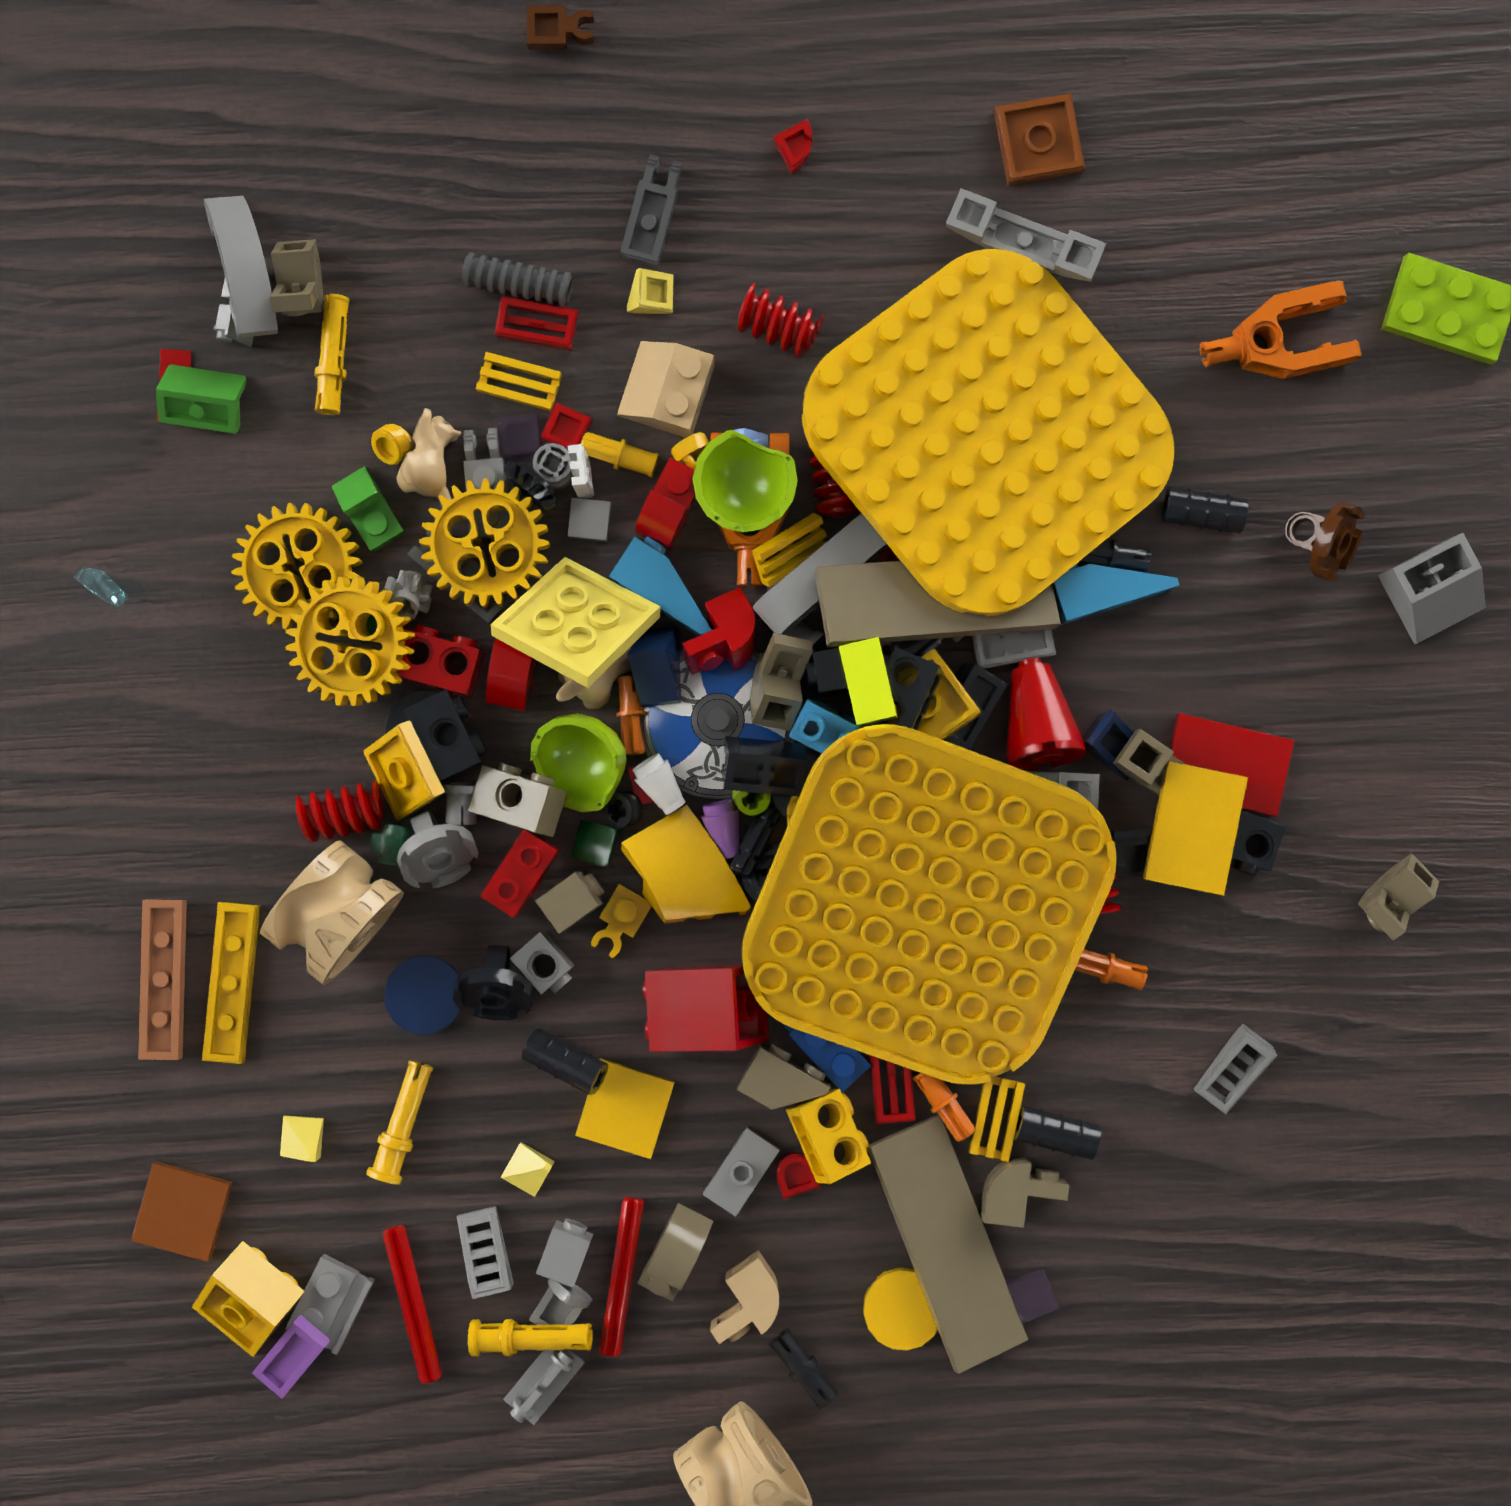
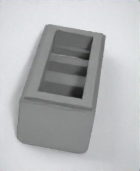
[1194,1024,1277,1114]
[456,1206,514,1299]

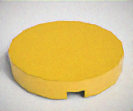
[863,1267,938,1351]

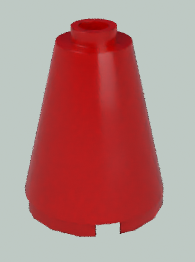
[1007,658,1086,771]

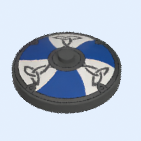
[640,651,796,799]

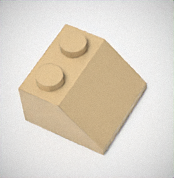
[617,341,715,438]

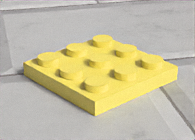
[491,557,660,688]

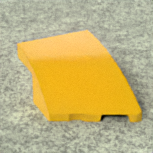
[621,805,751,924]

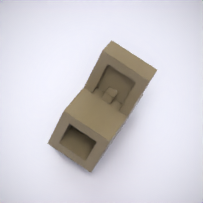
[270,239,323,316]
[750,633,813,731]
[1113,729,1186,796]
[1358,853,1439,941]
[979,1157,1069,1228]
[637,1203,713,1302]

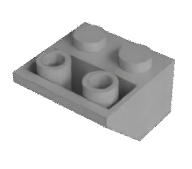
[1378,533,1486,644]

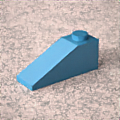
[609,537,711,636]
[1052,564,1179,625]

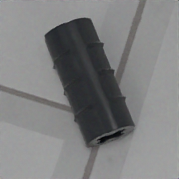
[1162,486,1248,534]
[522,1028,608,1095]
[1014,1105,1101,1160]

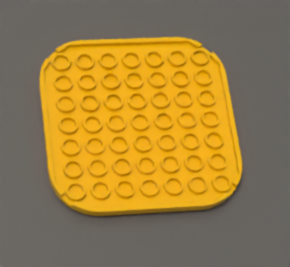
[802,249,1174,617]
[742,724,1116,1084]

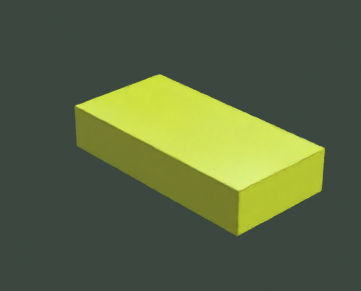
[839,637,898,727]

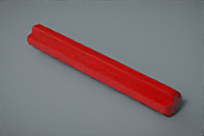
[599,1197,644,1357]
[383,1225,442,1384]

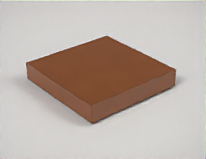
[993,93,1085,186]
[131,1161,233,1262]

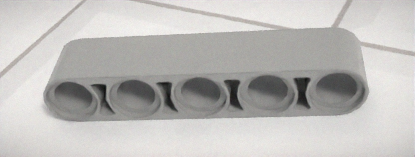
[753,513,889,635]

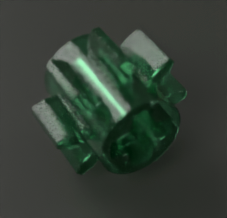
[370,823,413,866]

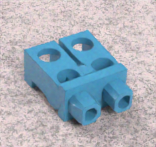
[788,694,867,753]

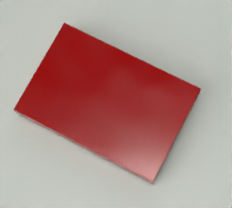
[1169,713,1295,817]

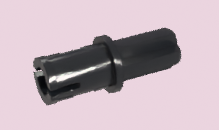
[1079,539,1151,573]

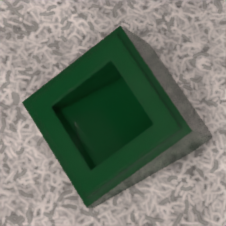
[571,820,619,867]

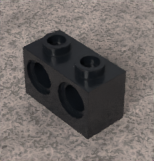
[866,647,944,730]
[1231,810,1286,876]

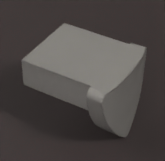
[529,1279,593,1325]

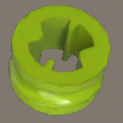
[732,790,771,816]

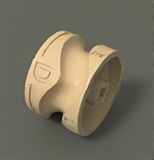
[260,840,404,986]
[673,1401,812,1506]

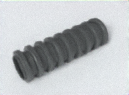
[462,252,573,307]

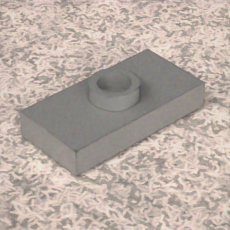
[971,629,1056,669]
[703,1126,780,1217]

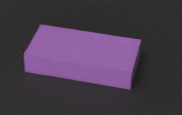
[252,1315,331,1399]

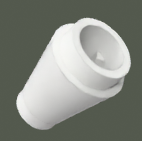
[632,753,685,815]

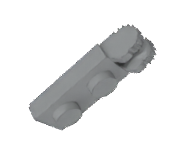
[463,428,509,539]

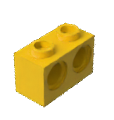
[786,1089,871,1184]

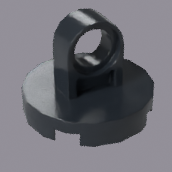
[452,945,534,1021]

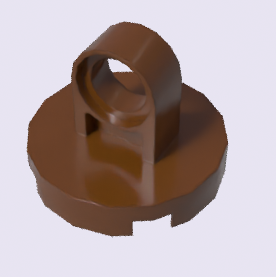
[1285,502,1364,581]

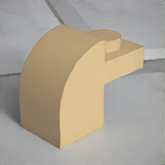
[710,1250,779,1344]

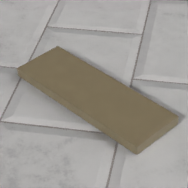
[815,561,1060,647]
[868,1115,1028,1374]

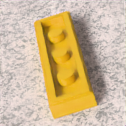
[202,902,261,1064]

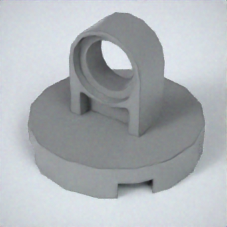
[397,810,479,888]

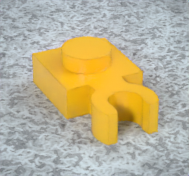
[591,884,652,958]

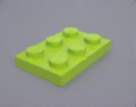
[1381,253,1511,365]

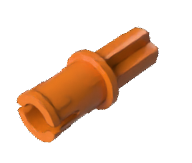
[616,676,647,755]
[1075,949,1148,990]
[913,1072,975,1142]

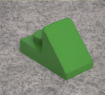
[332,466,406,553]

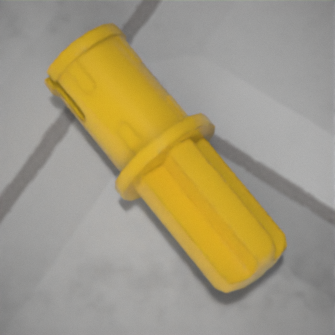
[581,432,659,478]

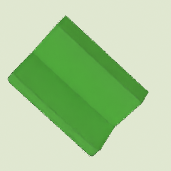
[156,365,246,434]

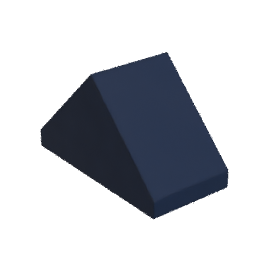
[627,626,681,707]
[1083,710,1134,781]

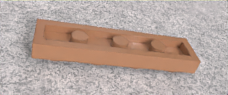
[138,899,187,1060]

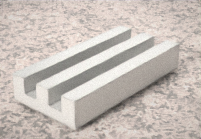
[568,444,594,499]

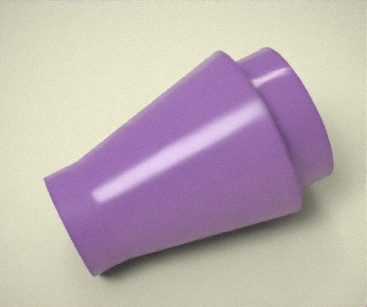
[701,798,741,859]

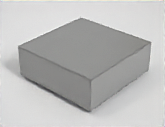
[568,498,611,542]

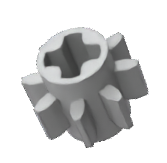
[383,570,433,619]

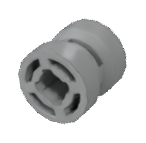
[533,443,574,489]

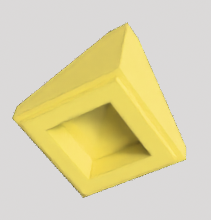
[627,268,673,314]
[280,1115,324,1162]
[501,1142,555,1197]

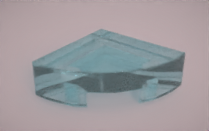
[74,567,128,607]

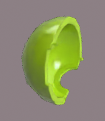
[693,430,798,533]
[530,713,627,812]

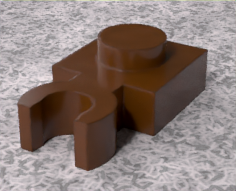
[527,5,594,50]

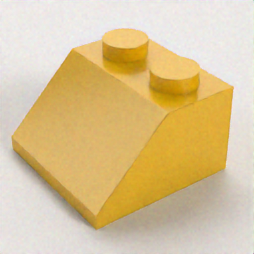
[192,1241,305,1357]

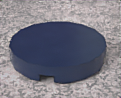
[384,956,461,1035]

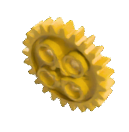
[419,478,550,609]
[231,503,363,630]
[285,577,415,706]

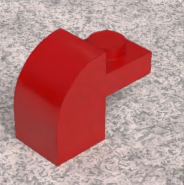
[635,457,696,552]
[683,587,756,675]
[486,638,536,711]

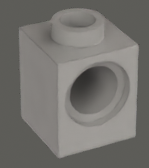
[510,930,575,994]
[536,1219,593,1288]

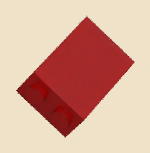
[643,963,769,1052]

